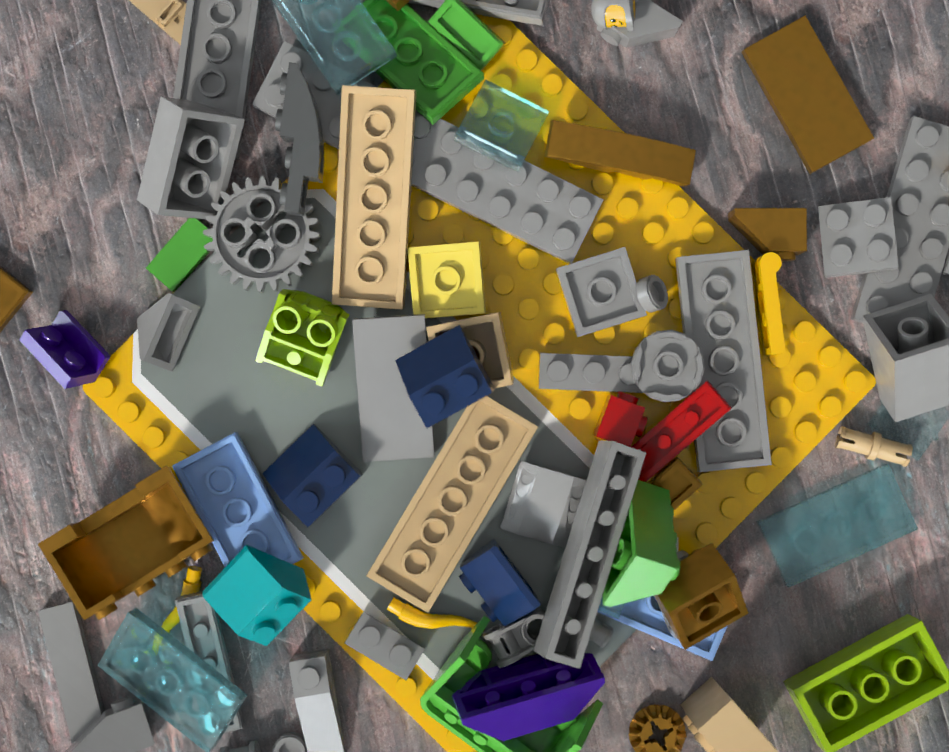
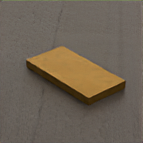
[741,15,874,174]

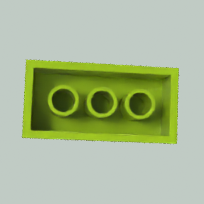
[783,614,949,752]

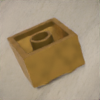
[654,543,749,650]

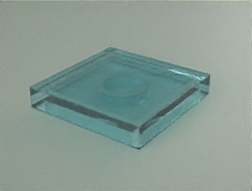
[454,80,549,172]

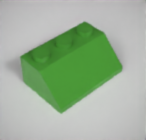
[603,480,680,607]

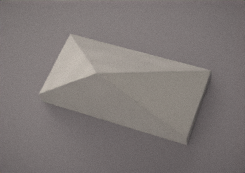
[137,293,200,372]

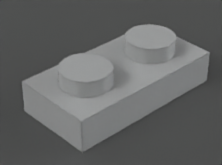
[344,612,425,680]

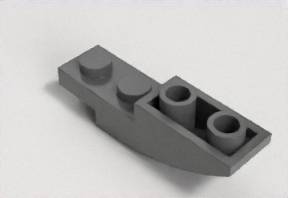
[275,62,324,217]

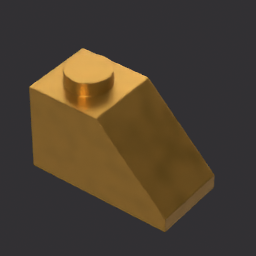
[728,208,807,261]

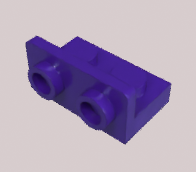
[19,310,110,389]

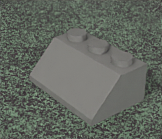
[137,96,245,219]

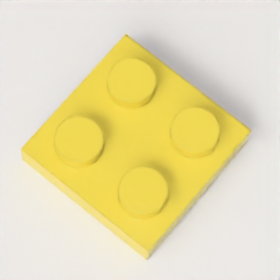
[407,241,486,318]

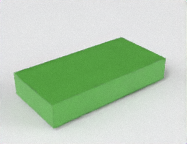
[428,0,506,70]
[146,218,213,292]

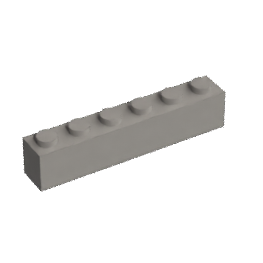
[533,440,646,669]

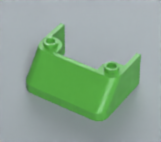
[420,616,603,752]

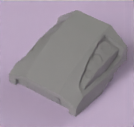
[500,460,586,548]

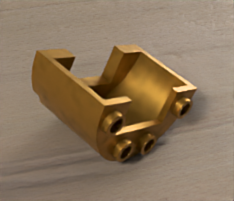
[38,465,214,621]

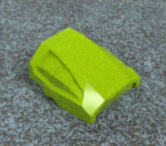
[255,289,350,387]

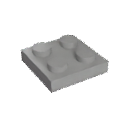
[818,197,899,278]
[556,247,647,338]

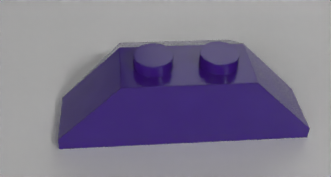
[452,653,605,741]

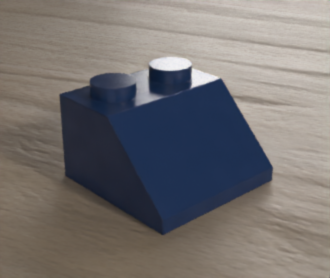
[395,325,495,428]
[262,424,364,528]
[459,539,541,626]

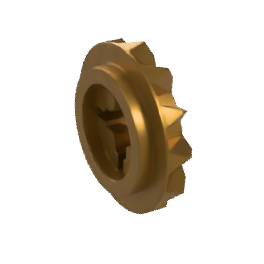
[629,704,687,752]

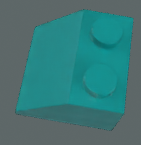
[202,545,312,646]

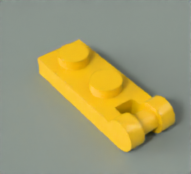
[753,252,790,356]

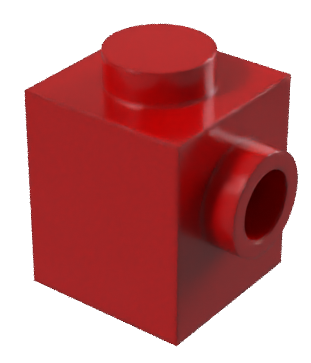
[593,391,648,447]

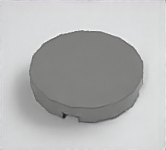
[631,330,705,402]

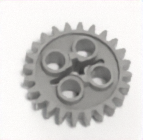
[203,176,321,293]

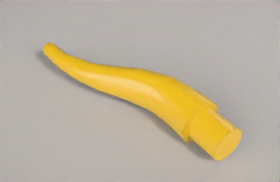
[152,566,202,655]
[386,597,485,632]

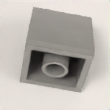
[863,294,949,422]

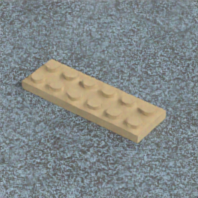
[332,85,417,310]
[366,396,538,613]

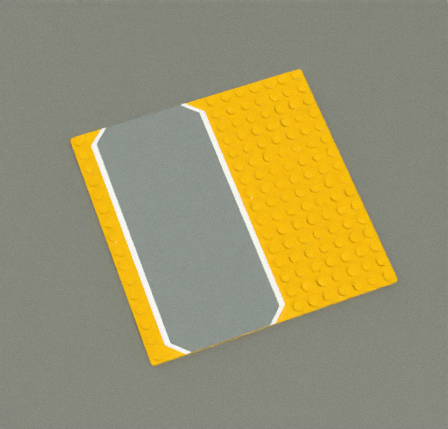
[82,14,876,752]

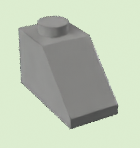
[597,0,683,48]

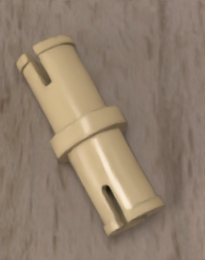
[835,426,913,467]

